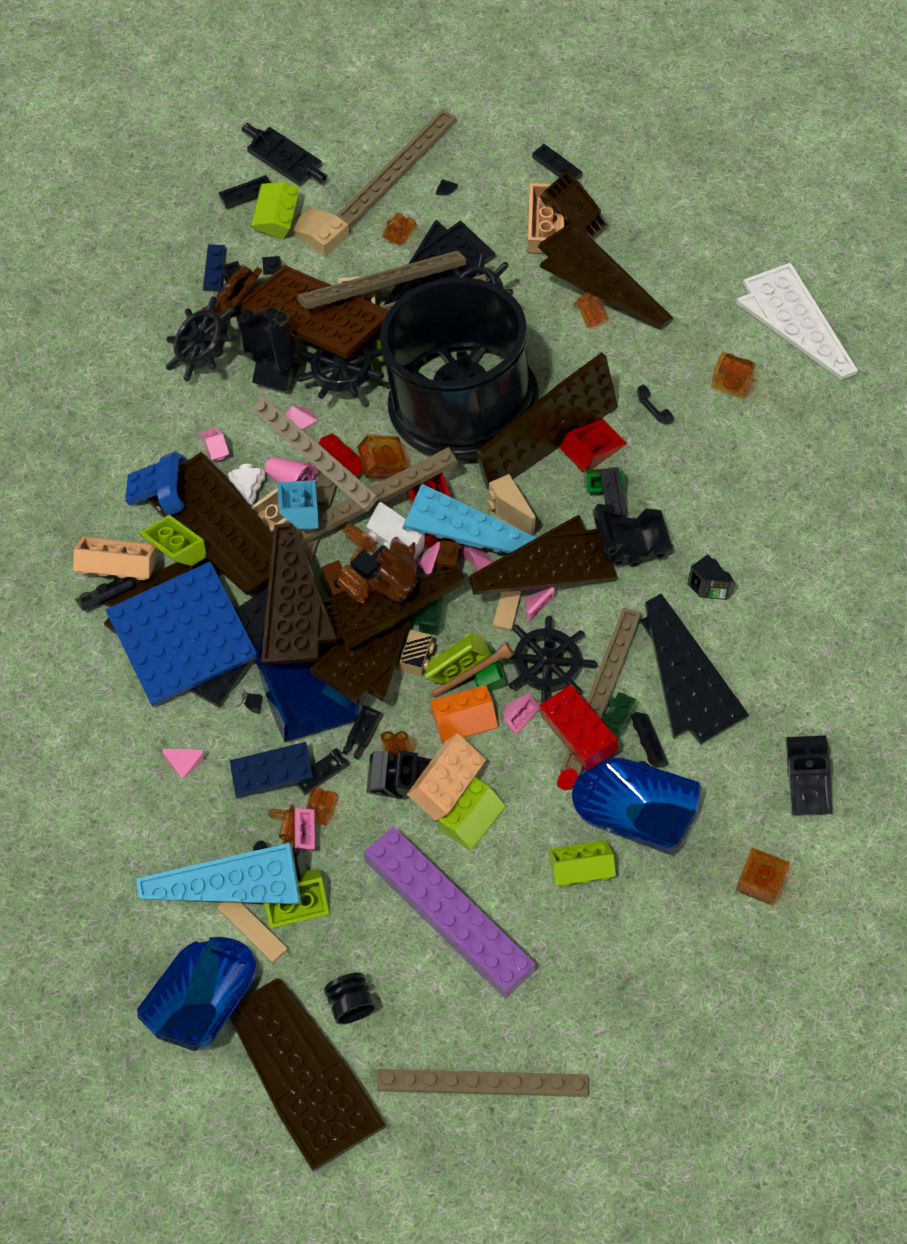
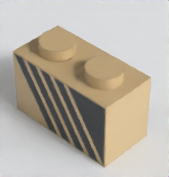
[399,630,435,677]

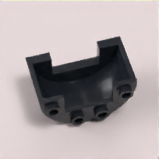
[236,307,298,373]
[593,504,672,567]

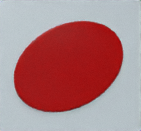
[557,768,577,791]

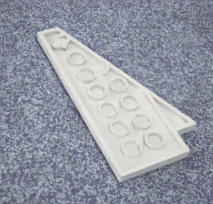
[736,263,858,380]

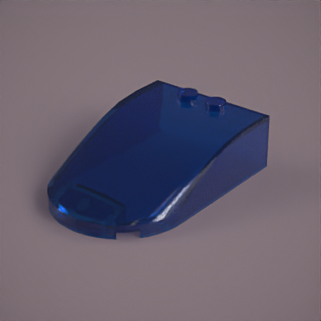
[256,635,359,743]

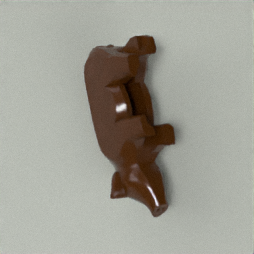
[201,265,262,326]
[371,537,418,602]

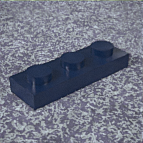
[203,244,226,292]

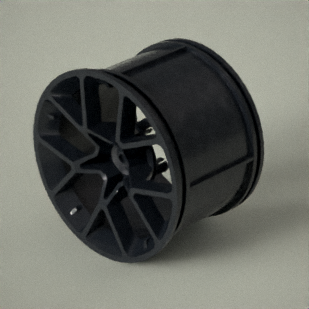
[380,277,539,459]

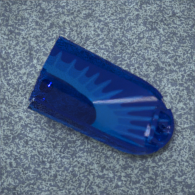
[572,758,702,853]
[137,937,256,1051]

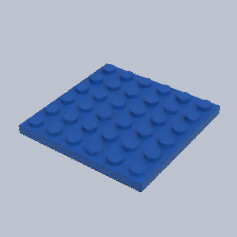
[105,562,258,707]

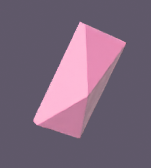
[285,406,318,430]
[416,542,440,575]
[460,545,494,571]
[525,587,555,623]
[504,693,539,734]
[163,749,204,777]
[295,808,315,850]

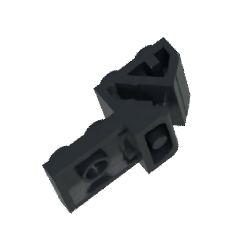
[786,735,832,816]
[366,750,432,800]

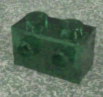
[416,596,443,636]
[601,692,636,740]

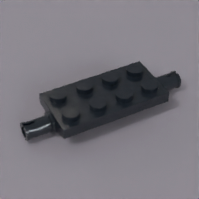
[242,122,328,186]

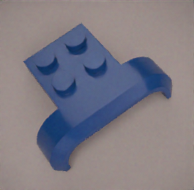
[125,451,188,516]

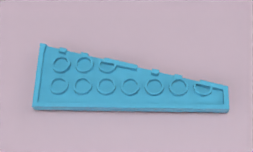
[402,484,537,553]
[136,843,301,904]

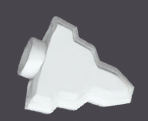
[228,464,265,507]

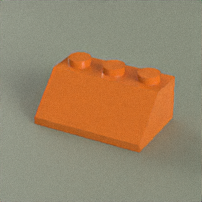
[430,685,498,744]

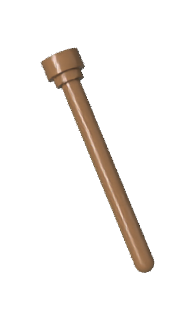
[431,642,514,698]

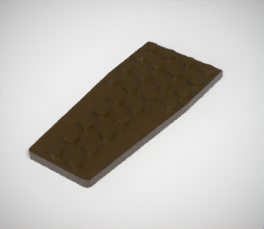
[476,352,618,490]
[146,452,273,595]
[229,978,386,1172]

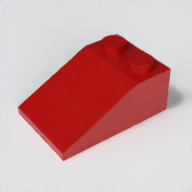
[559,419,627,473]

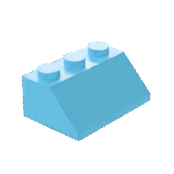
[277,480,318,530]

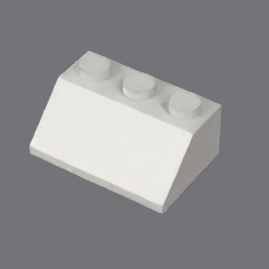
[366,502,425,560]

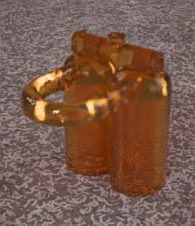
[382,213,417,245]
[573,293,608,328]
[343,522,375,562]
[337,565,380,603]
[381,731,411,756]
[305,787,338,826]
[268,805,295,847]

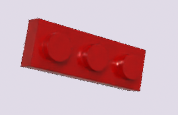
[318,433,371,477]

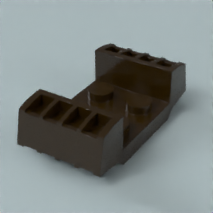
[540,171,608,238]

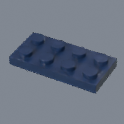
[229,742,314,798]

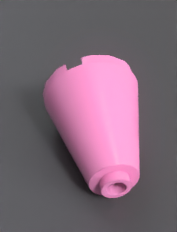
[265,457,317,483]

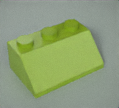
[250,181,300,239]
[139,515,206,566]
[425,632,491,685]
[438,777,506,851]
[547,839,616,887]
[264,869,329,928]

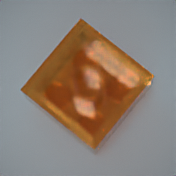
[711,352,756,400]
[357,435,408,479]
[736,848,790,906]

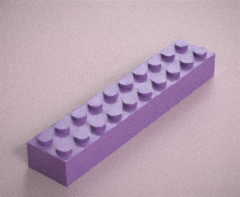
[364,826,535,999]

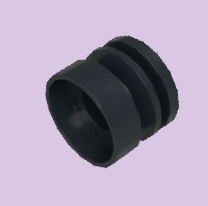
[324,972,376,1025]

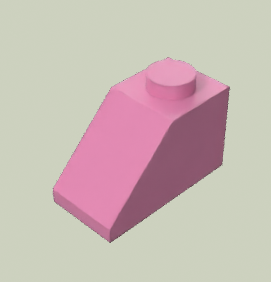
[199,427,229,461]

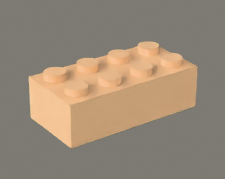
[527,183,564,253]
[73,536,157,580]
[407,733,486,821]

